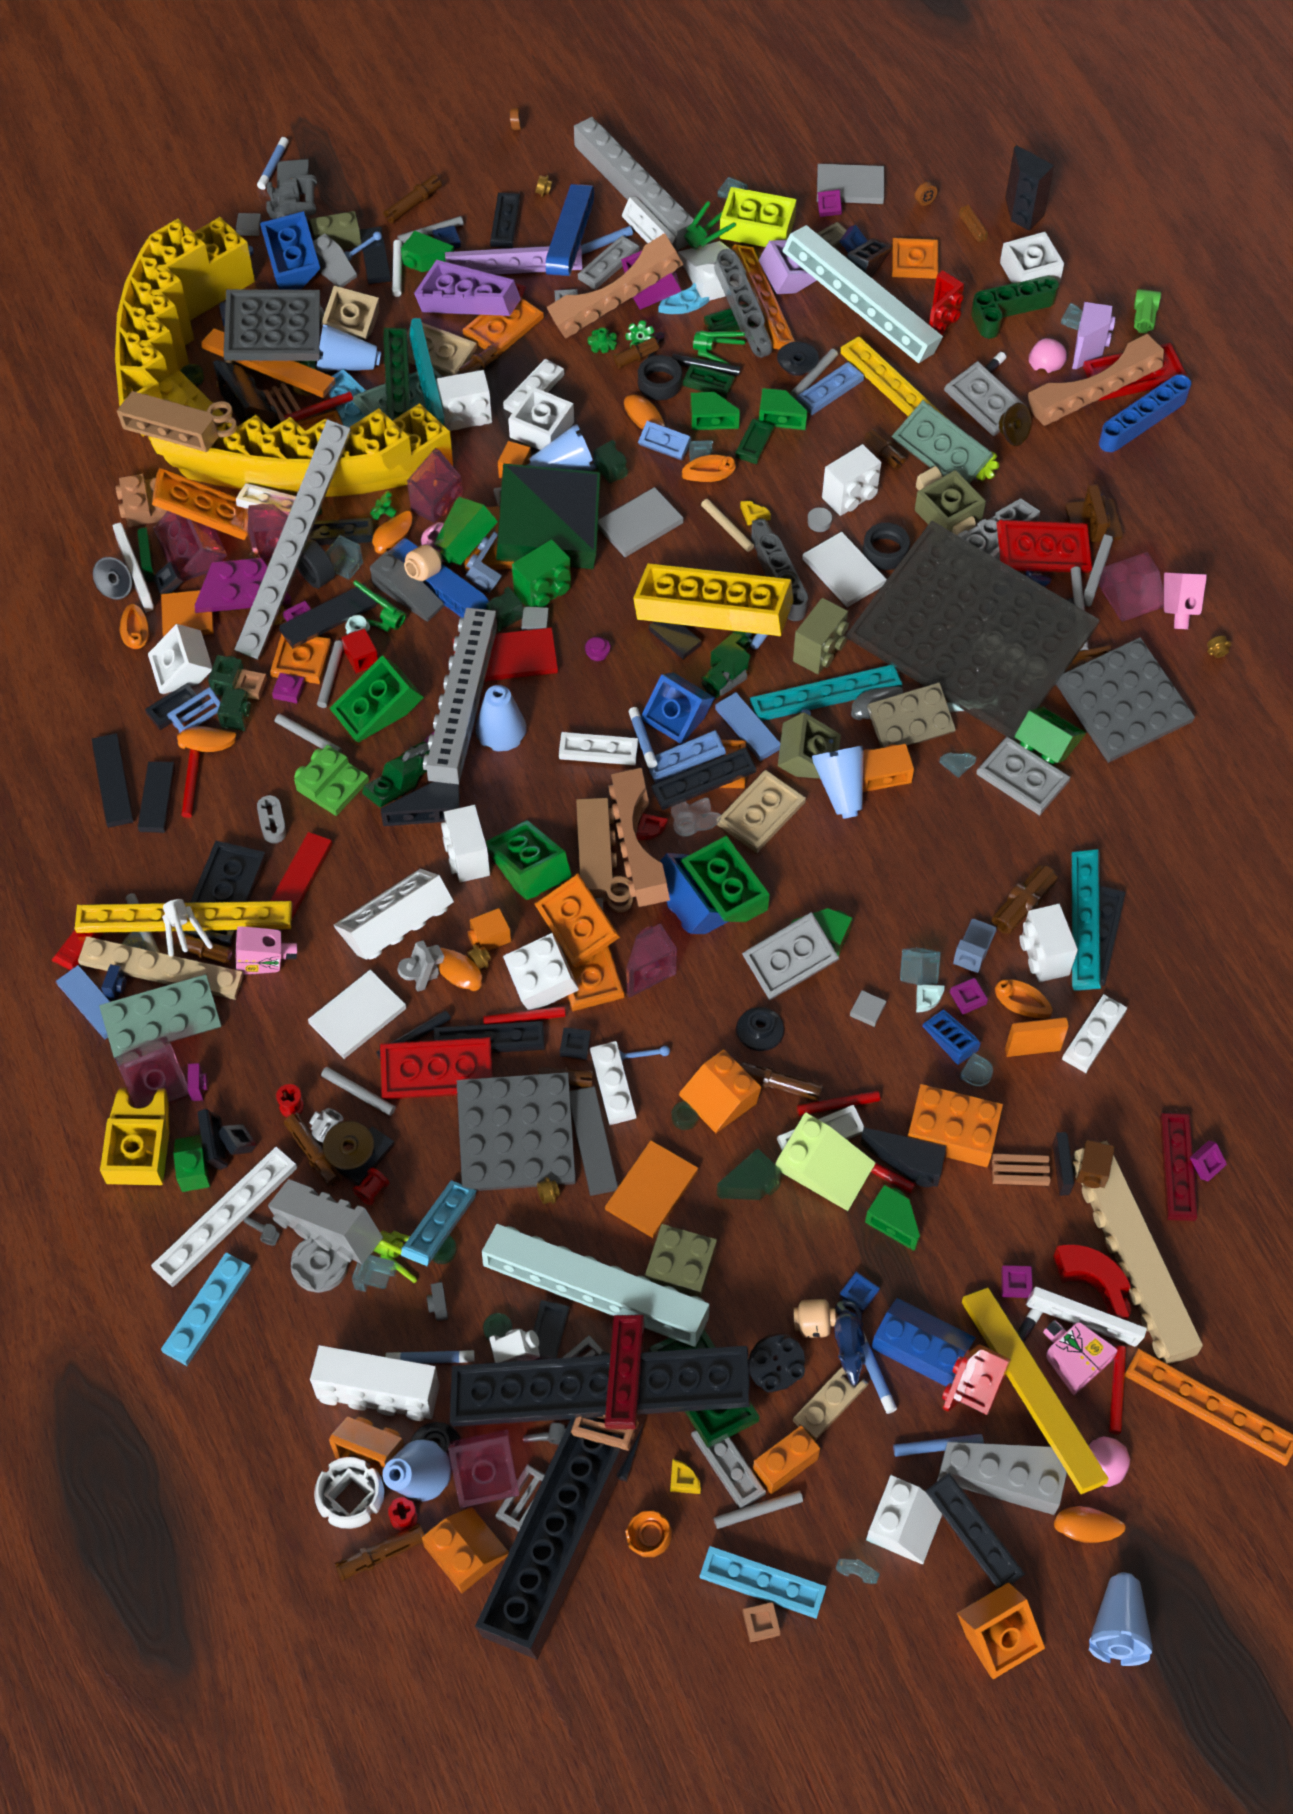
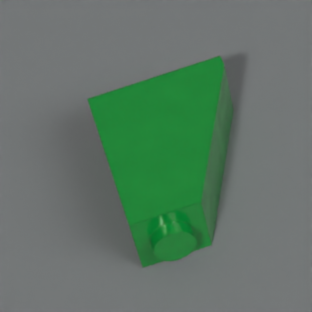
[434,497,498,565]

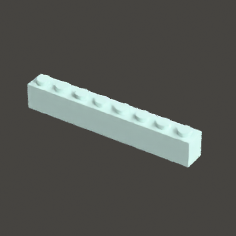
[782,225,943,363]
[482,1224,709,1347]

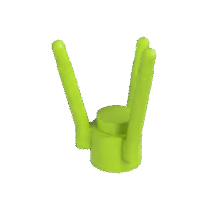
[374,1230,421,1283]

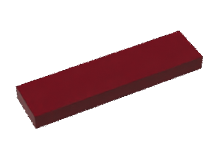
[1160,1113,1197,1221]
[605,1315,645,1429]

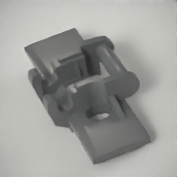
[266,159,317,224]

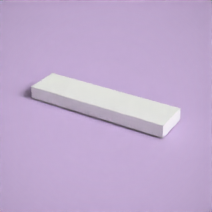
[112,523,154,613]
[1026,1287,1147,1347]

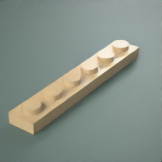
[78,936,243,1000]

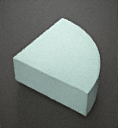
[916,984,944,1012]

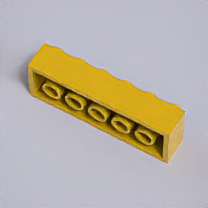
[633,564,793,636]

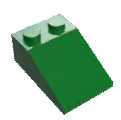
[329,655,424,743]
[485,820,572,900]

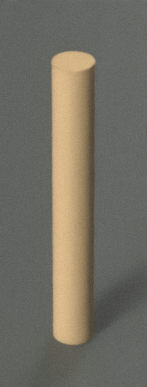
[701,499,754,552]

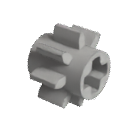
[309,1108,343,1143]

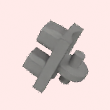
[397,941,444,991]

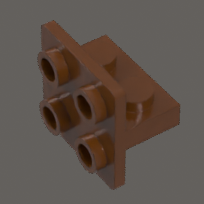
[1065,485,1123,543]

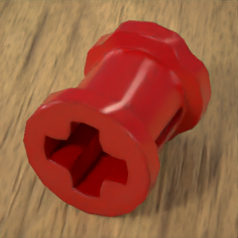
[276,1084,304,1117]
[352,1168,390,1206]
[388,1497,418,1532]

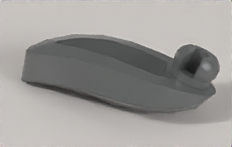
[851,687,903,720]

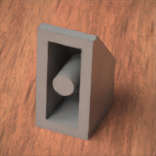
[313,233,357,288]

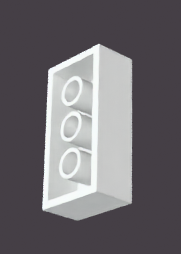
[310,1345,440,1421]

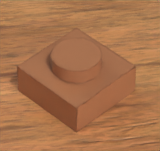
[234,669,267,700]
[743,1602,780,1643]

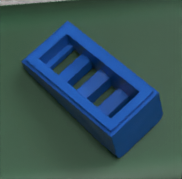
[922,1009,981,1065]

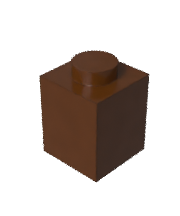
[1076,1140,1115,1188]

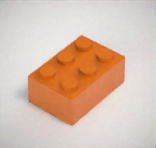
[908,1084,1003,1168]

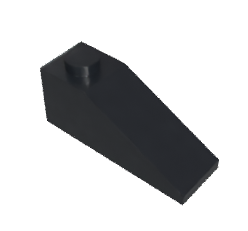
[847,238,892,278]
[381,782,460,826]
[860,1127,946,1187]

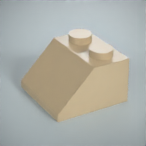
[321,286,379,339]

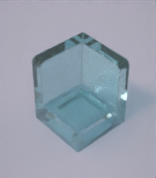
[326,535,363,580]
[900,948,941,985]
[352,1255,396,1292]

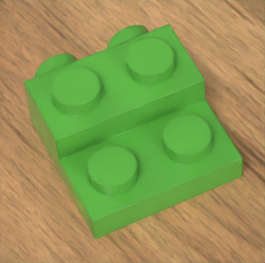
[294,745,369,816]

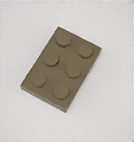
[867,683,956,748]

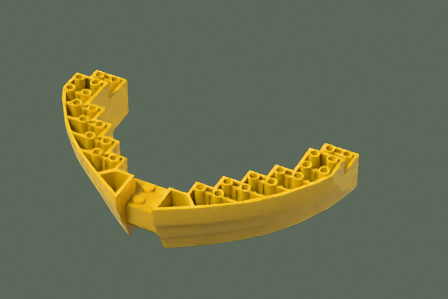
[115,217,453,497]

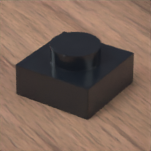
[153,561,184,594]
[560,1027,591,1060]
[217,1124,257,1155]

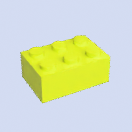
[720,187,797,247]

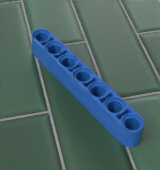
[546,184,594,276]

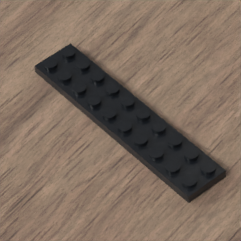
[450,1346,750,1427]

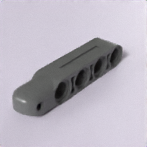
[714,249,773,358]
[751,518,808,621]

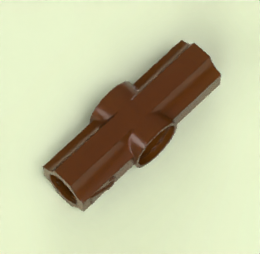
[992,865,1058,934]

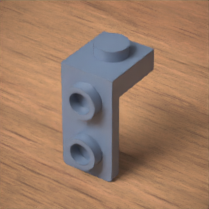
[465,532,501,593]
[953,919,996,973]

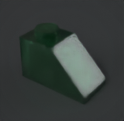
[716,1148,782,1200]

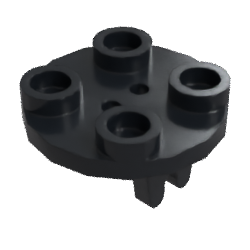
[749,1333,805,1392]

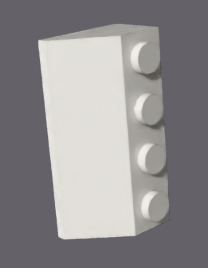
[334,869,454,959]

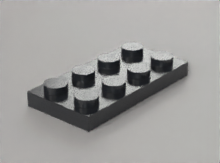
[183,840,266,946]

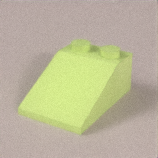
[774,1112,875,1211]

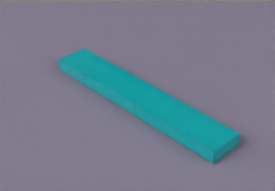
[409,318,445,425]
[750,664,902,722]
[1072,849,1101,991]

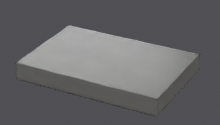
[817,164,884,204]
[944,361,1027,437]
[597,487,683,557]
[977,736,1070,816]
[742,912,839,1000]

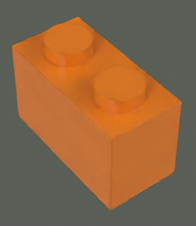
[863,744,914,792]
[753,1425,820,1495]

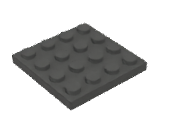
[224,289,320,361]
[1054,638,1195,763]
[457,1073,575,1191]

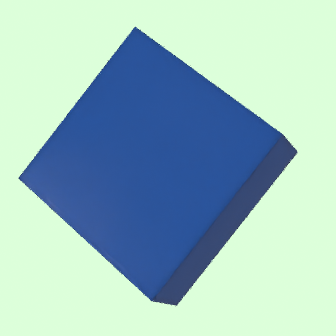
[839,1272,880,1313]

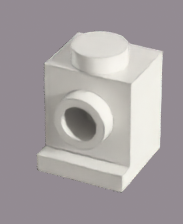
[489,1329,540,1363]

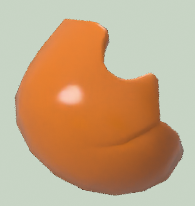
[625,1510,672,1557]

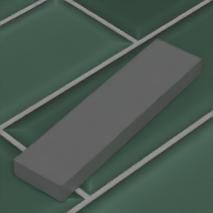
[569,1086,618,1196]

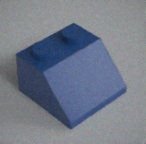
[641,672,715,744]

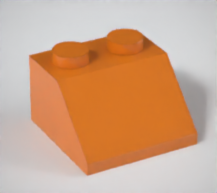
[679,1050,761,1133]
[329,1416,404,1477]
[422,1507,509,1593]
[957,1583,1045,1679]

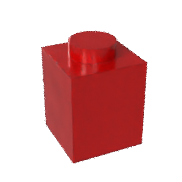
[341,628,378,674]

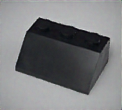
[1005,145,1054,231]
[213,360,278,429]

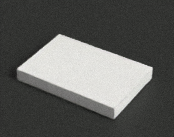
[803,532,887,607]
[308,970,406,1059]

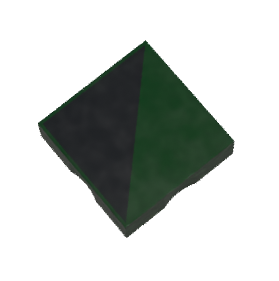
[496,463,600,569]

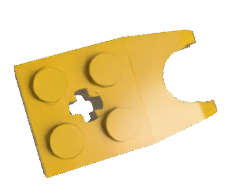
[100,1088,169,1185]

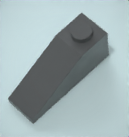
[370,551,444,622]

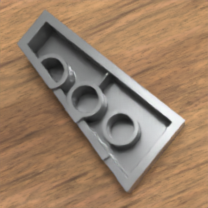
[938,498,1040,588]
[268,1179,383,1265]
[937,1442,1067,1515]

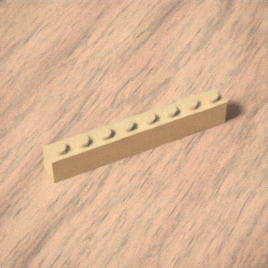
[1072,1141,1203,1365]

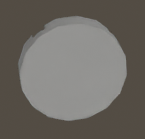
[291,1237,349,1293]

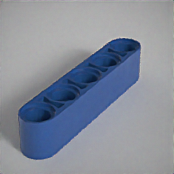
[1099,375,1191,452]
[388,538,490,618]

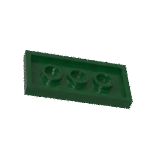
[649,1330,760,1448]

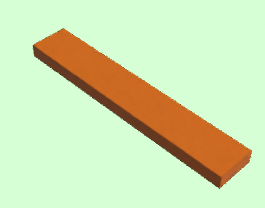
[731,244,795,349]
[201,329,335,398]
[1125,1349,1293,1466]

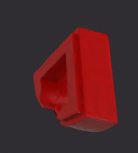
[636,813,668,840]

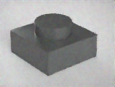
[427,1282,448,1321]

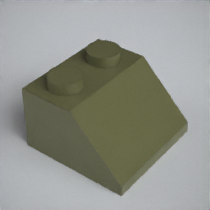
[309,211,361,250]
[778,712,841,778]

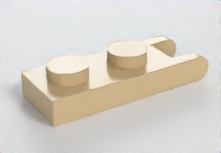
[793,1367,868,1441]

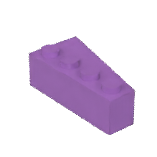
[414,260,521,316]

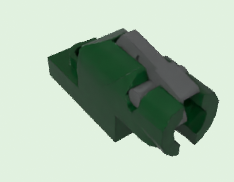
[701,631,752,698]
[362,741,430,808]

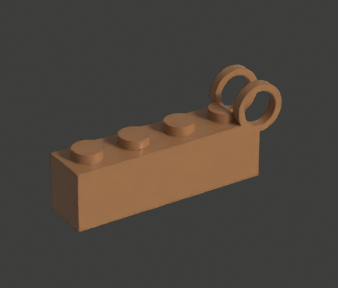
[117,391,237,452]
[576,798,633,913]

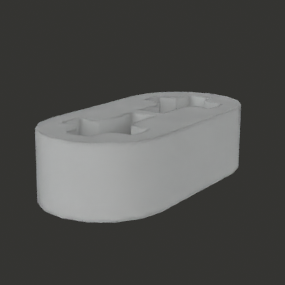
[257,795,286,843]

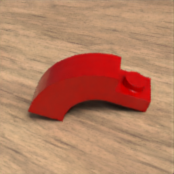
[1053,1245,1131,1321]

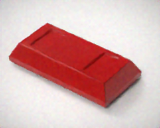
[52,930,105,971]

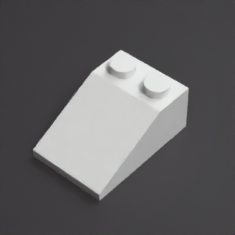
[678,241,746,301]

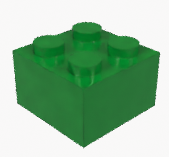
[512,539,571,608]

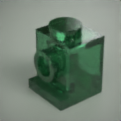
[593,440,629,484]
[486,587,523,632]
[208,655,244,698]
[217,688,251,731]

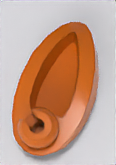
[624,394,665,429]
[682,455,736,482]
[372,511,412,554]
[120,604,149,649]
[177,726,236,752]
[436,948,482,991]
[995,980,1053,1019]
[1054,1506,1126,1543]

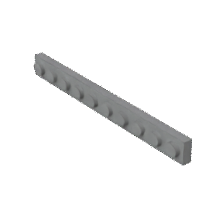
[235,419,351,660]

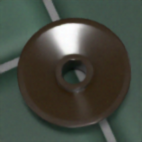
[999,403,1031,446]
[323,1121,374,1169]

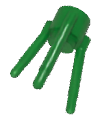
[684,201,736,250]
[693,331,745,365]
[353,580,406,632]

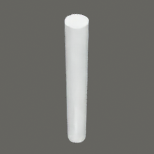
[392,240,402,297]

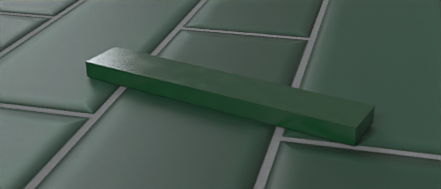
[383,327,411,421]

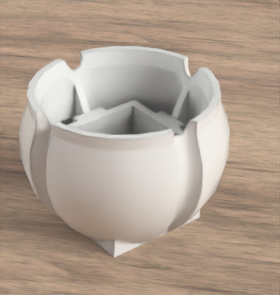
[314,1457,384,1529]

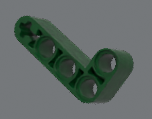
[971,276,1059,339]

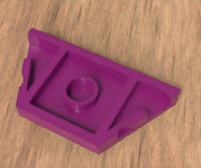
[195,558,291,613]

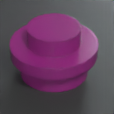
[585,637,610,661]

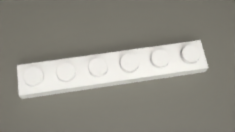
[151,1147,297,1287]

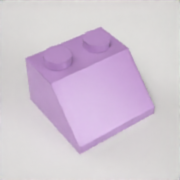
[758,240,817,294]
[1072,302,1115,369]

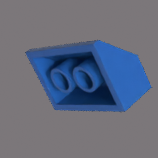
[260,211,320,290]
[659,853,727,934]
[871,1298,976,1386]

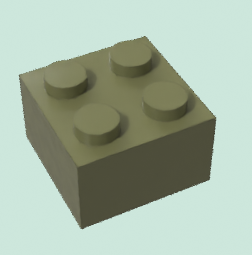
[915,470,986,542]
[793,598,849,675]
[645,1224,717,1299]

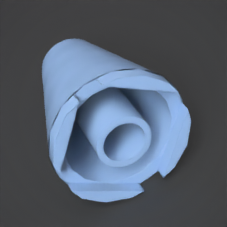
[316,324,381,372]
[527,424,596,471]
[475,685,526,752]
[812,746,864,819]
[383,1439,452,1501]
[1089,1572,1153,1666]

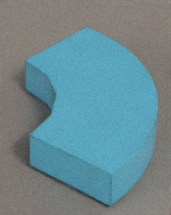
[658,283,710,314]

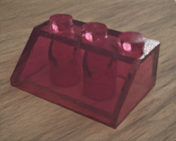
[153,511,227,581]

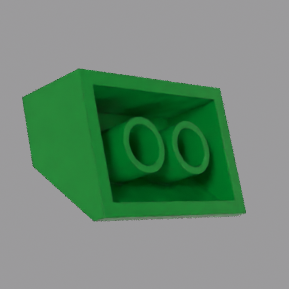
[681,836,770,922]

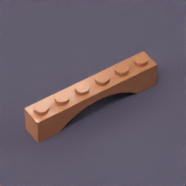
[547,233,683,339]
[1028,334,1164,426]
[608,768,670,907]

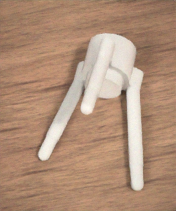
[162,899,213,956]

